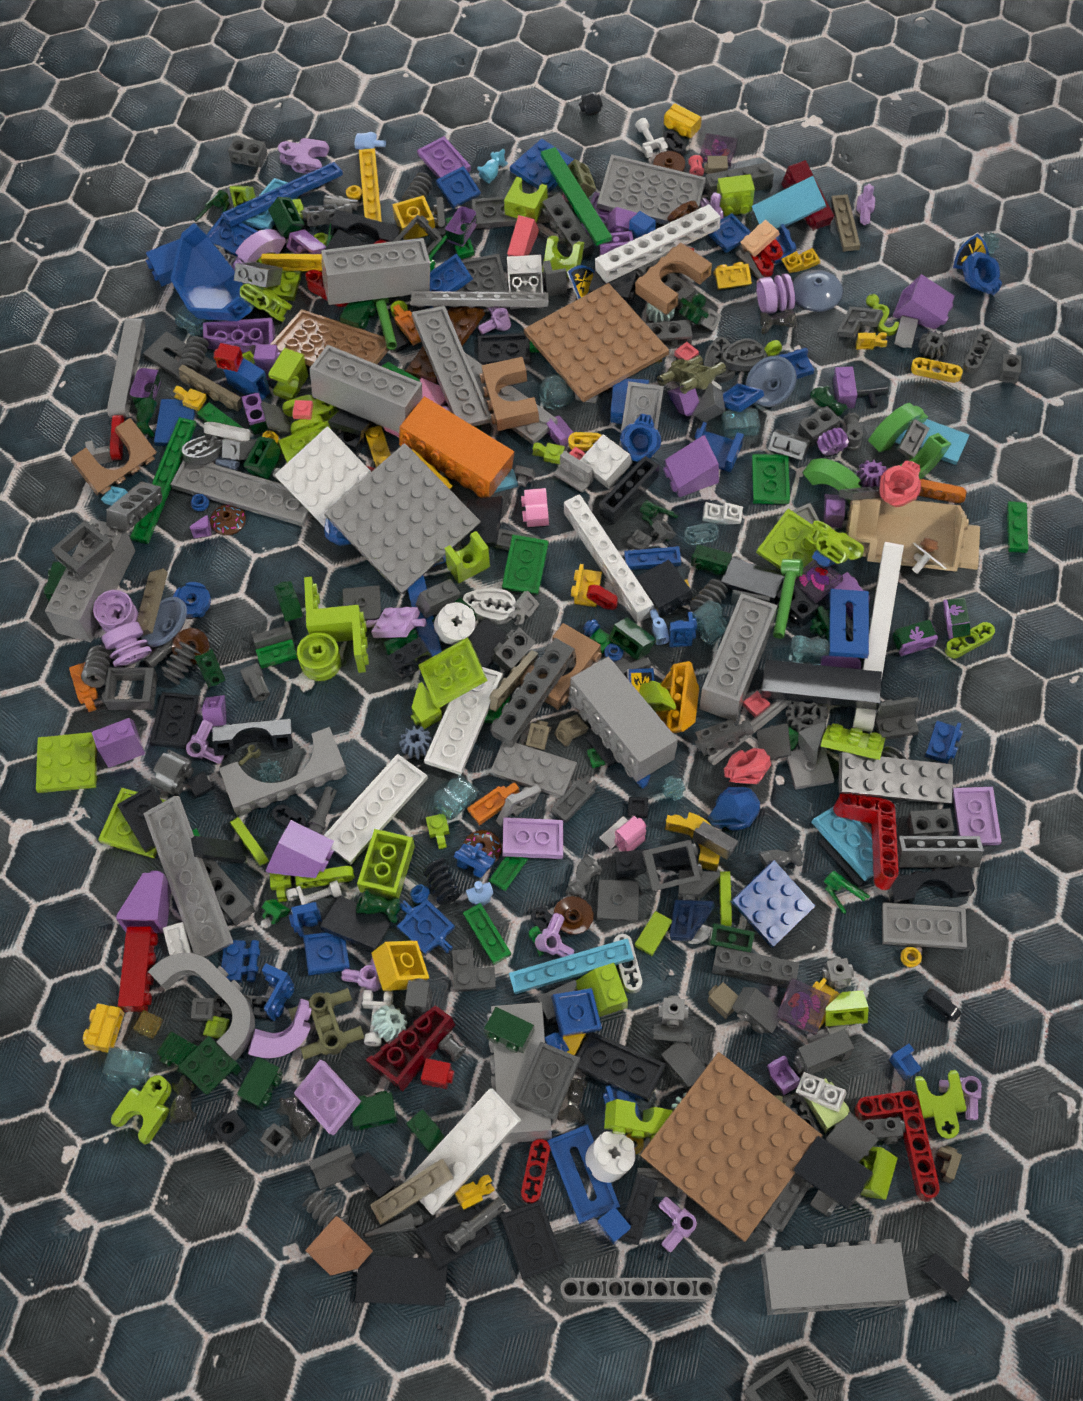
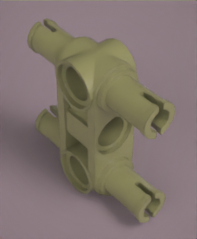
[657,355,726,394]
[288,988,364,1060]

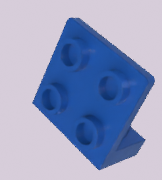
[262,963,294,1021]

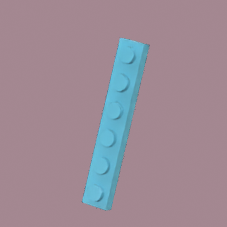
[509,938,634,994]

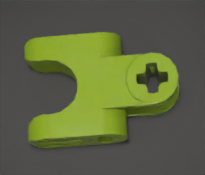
[240,283,292,322]
[282,395,338,434]
[806,521,864,564]
[914,1070,967,1139]
[111,1075,172,1144]

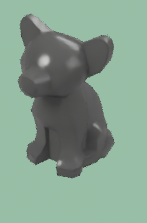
[758,844,803,867]
[565,854,602,898]

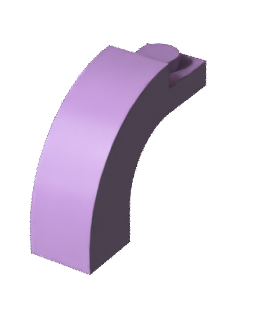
[232,229,287,270]
[248,999,311,1058]

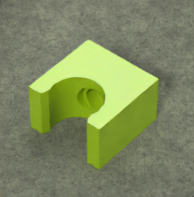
[504,177,548,222]
[542,235,585,278]
[268,348,308,400]
[444,531,490,584]

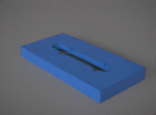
[829,589,869,659]
[547,1125,620,1224]

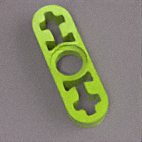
[945,622,995,658]
[230,817,269,867]
[295,866,354,889]
[719,871,732,927]

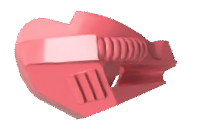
[879,461,921,507]
[724,748,771,784]

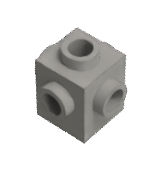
[822,957,854,989]
[658,996,689,1028]

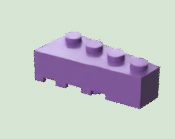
[203,318,275,355]

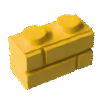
[664,103,702,139]
[83,1004,125,1053]

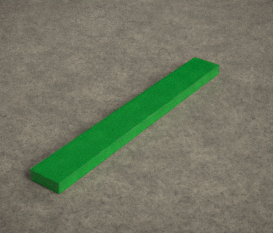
[540,147,612,246]
[130,417,197,544]

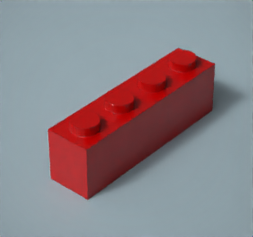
[118,926,158,1012]

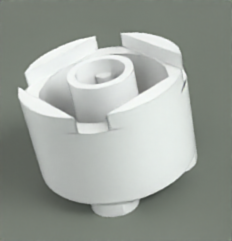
[434,603,475,645]
[585,1131,635,1183]

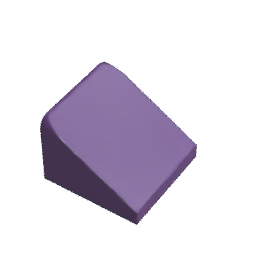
[190,516,212,538]

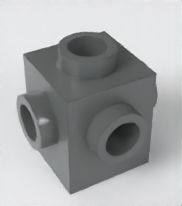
[260,1123,294,1159]

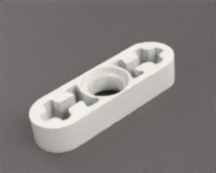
[204,422,250,441]
[614,934,642,993]

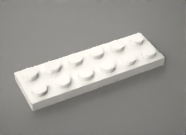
[424,667,503,775]
[323,754,428,865]
[404,1088,522,1215]

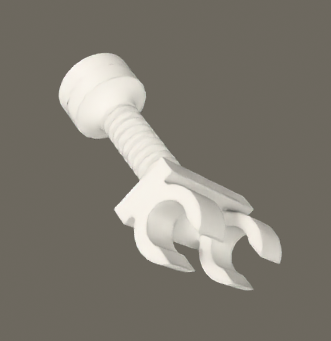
[635,118,668,158]
[285,880,342,914]
[362,990,393,1046]

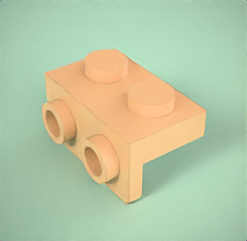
[740,220,780,257]

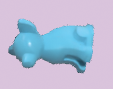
[477,149,508,184]

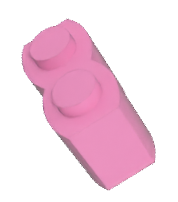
[521,488,549,527]
[614,816,646,852]

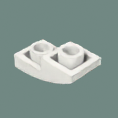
[702,502,743,524]
[796,1072,847,1112]

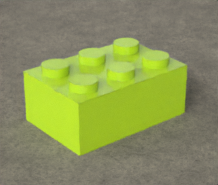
[357,829,415,899]

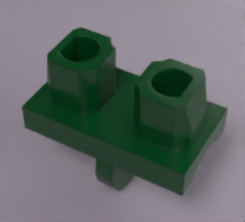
[679,293,709,324]
[810,606,830,643]
[384,629,418,656]
[194,649,226,688]

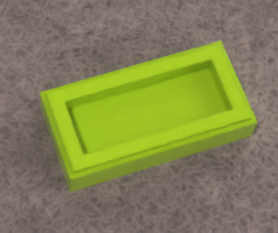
[635,911,672,956]

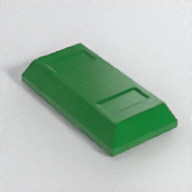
[489,857,528,891]

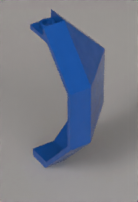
[170,223,254,321]

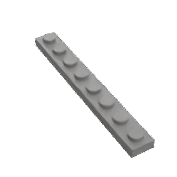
[411,291,548,308]

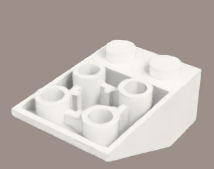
[507,255,543,309]

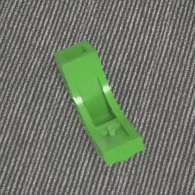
[868,403,928,452]
[900,433,951,479]
[802,459,861,504]

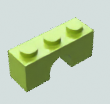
[604,1099,673,1141]

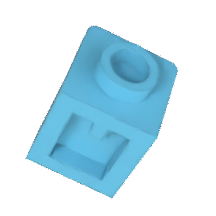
[101,486,128,505]

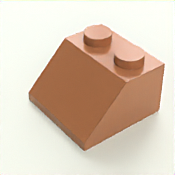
[305,1216,373,1275]

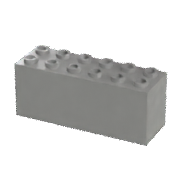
[321,238,430,305]
[310,345,422,433]
[45,519,135,642]
[699,593,777,722]
[568,656,678,782]
[487,1002,552,1144]
[761,1239,909,1315]

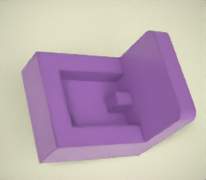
[767,1056,800,1095]

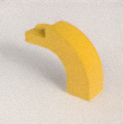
[665,812,720,872]

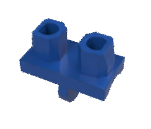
[454,843,495,878]

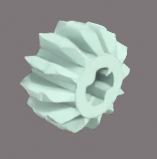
[646,303,675,323]
[371,1004,408,1042]

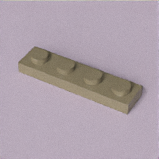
[831,194,860,251]
[178,364,242,411]
[136,569,168,636]
[489,650,538,711]
[370,1159,454,1225]

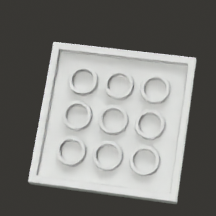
[275,426,371,527]

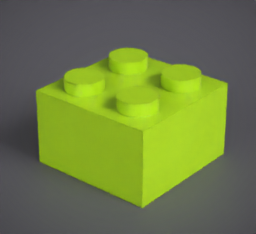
[717,174,755,216]

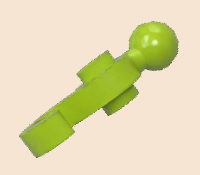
[866,294,899,336]

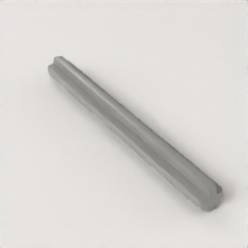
[708,700,792,765]

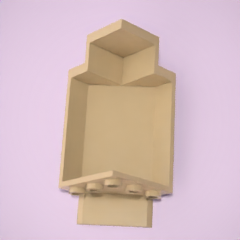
[846,498,980,572]

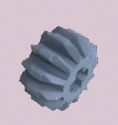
[399,726,433,760]

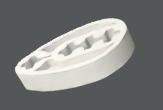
[463,588,516,624]

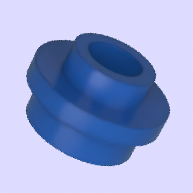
[191,494,209,511]
[583,619,600,637]
[604,644,623,662]
[410,884,430,903]

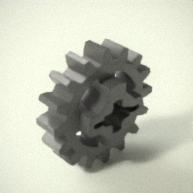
[785,701,828,733]

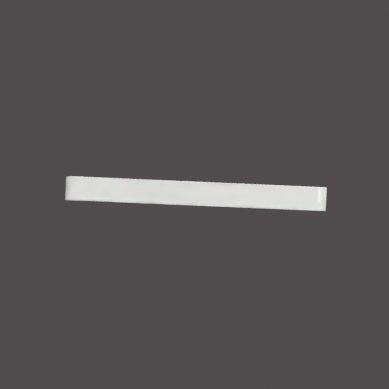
[852,542,904,732]

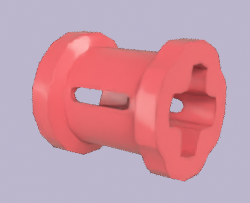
[688,155,704,176]

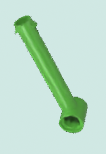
[374,298,397,350]
[773,559,803,639]

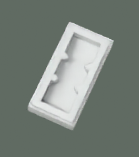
[163,922,192,955]

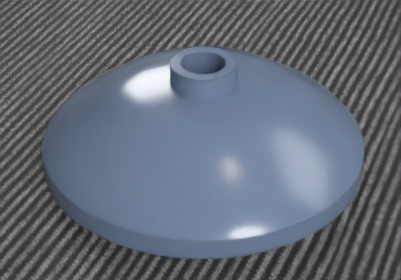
[793,270,843,312]
[746,356,797,407]
[141,597,187,647]

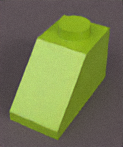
[229,185,256,207]
[639,681,676,712]
[411,682,442,729]
[825,990,869,1026]

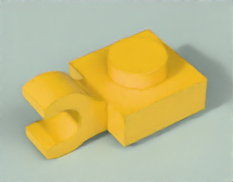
[856,332,887,349]
[173,386,207,411]
[455,1175,495,1210]

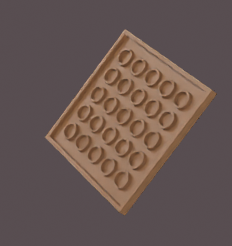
[524,283,669,402]
[639,1052,822,1242]

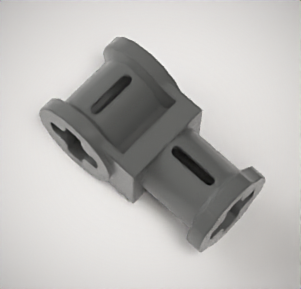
[843,413,863,451]

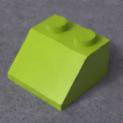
[576,963,628,1017]
[858,1147,897,1200]

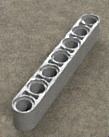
[107,318,145,418]
[560,1278,716,1302]

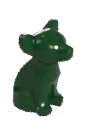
[810,385,848,417]
[135,398,157,437]
[355,889,400,923]

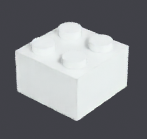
[580,434,632,489]

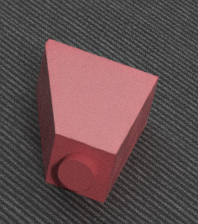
[507,215,539,257]

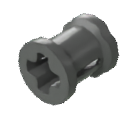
[438,1034,466,1062]

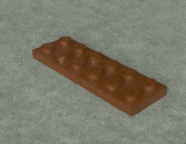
[405,306,485,384]

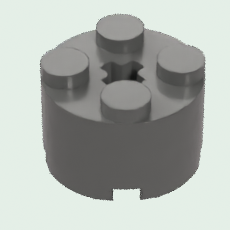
[150,750,194,795]

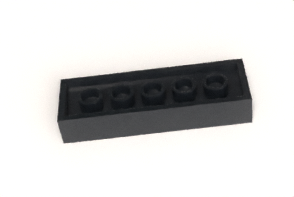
[761,660,882,710]

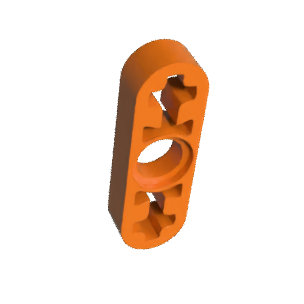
[918,479,967,503]

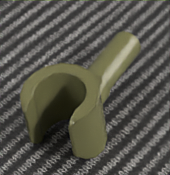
[238,745,261,766]

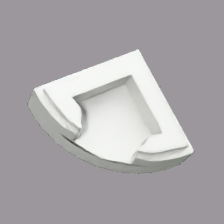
[688,925,711,944]

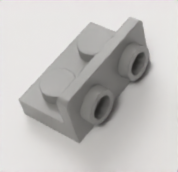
[555,451,593,492]

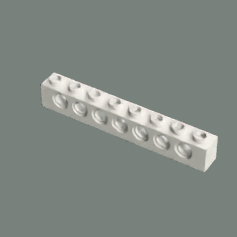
[595,204,721,283]
[564,494,654,623]

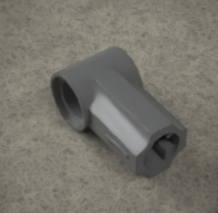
[240,663,270,702]

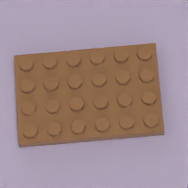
[270,309,390,366]

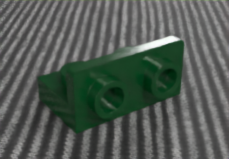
[691,544,733,575]

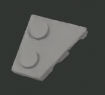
[496,785,541,827]

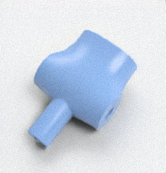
[355,132,386,150]
[650,609,669,645]
[466,881,493,906]

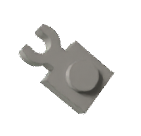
[508,591,539,625]

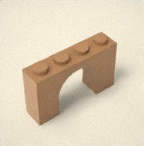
[635,242,712,315]
[479,357,539,431]
[71,418,157,496]
[520,623,602,710]

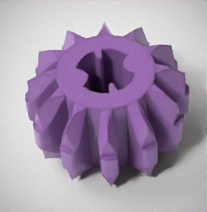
[817,428,849,456]
[856,460,887,487]

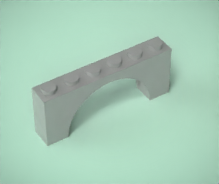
[219,727,347,816]

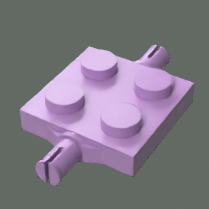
[366,607,426,638]

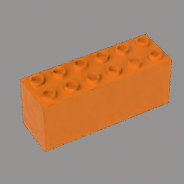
[399,396,514,498]

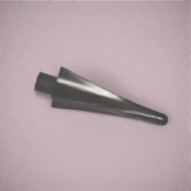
[736,250,764,279]
[364,1213,424,1237]

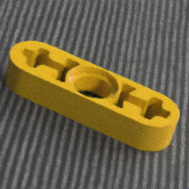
[911,357,963,383]

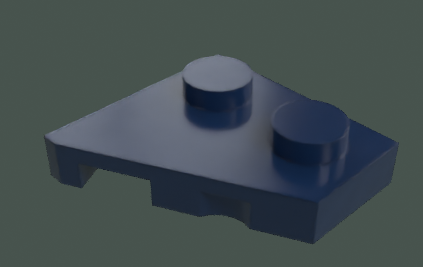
[670,900,715,941]

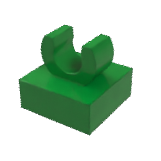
[262,899,290,925]

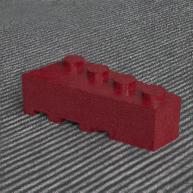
[781,160,834,231]
[366,1005,456,1092]

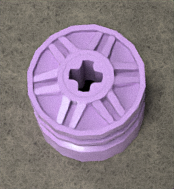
[756,273,795,315]
[93,590,139,633]
[101,622,152,668]

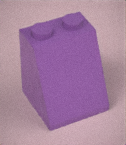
[893,274,954,329]
[663,435,719,497]
[92,718,145,768]
[266,820,334,878]
[116,871,172,933]

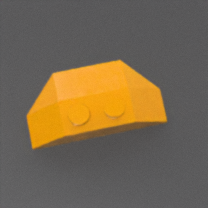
[656,661,699,733]

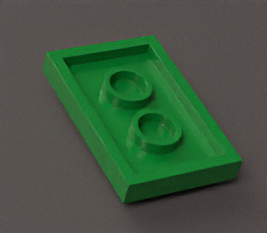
[752,454,790,504]
[502,534,549,595]

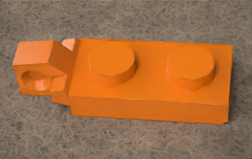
[393,304,421,346]
[69,662,98,712]
[467,782,520,826]

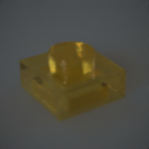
[133,1010,163,1039]

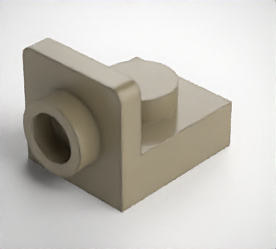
[554,714,588,747]
[526,720,552,750]
[936,1146,962,1184]

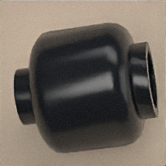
[579,91,603,116]

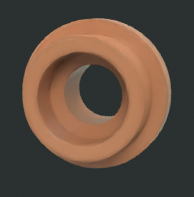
[920,537,939,552]

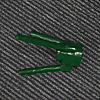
[194,190,230,222]
[640,500,678,541]

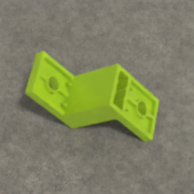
[304,577,369,673]

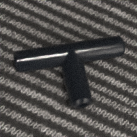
[857,387,889,408]

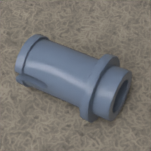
[215,456,240,471]

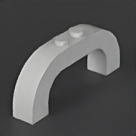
[148,953,255,1061]

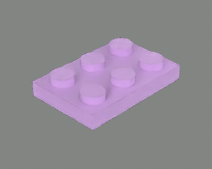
[953,787,1002,846]
[502,817,563,859]
[294,1060,361,1135]

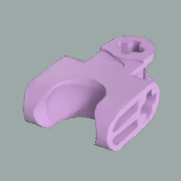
[278,138,329,174]

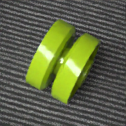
[297,632,342,681]

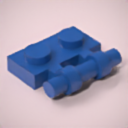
[221,940,260,983]

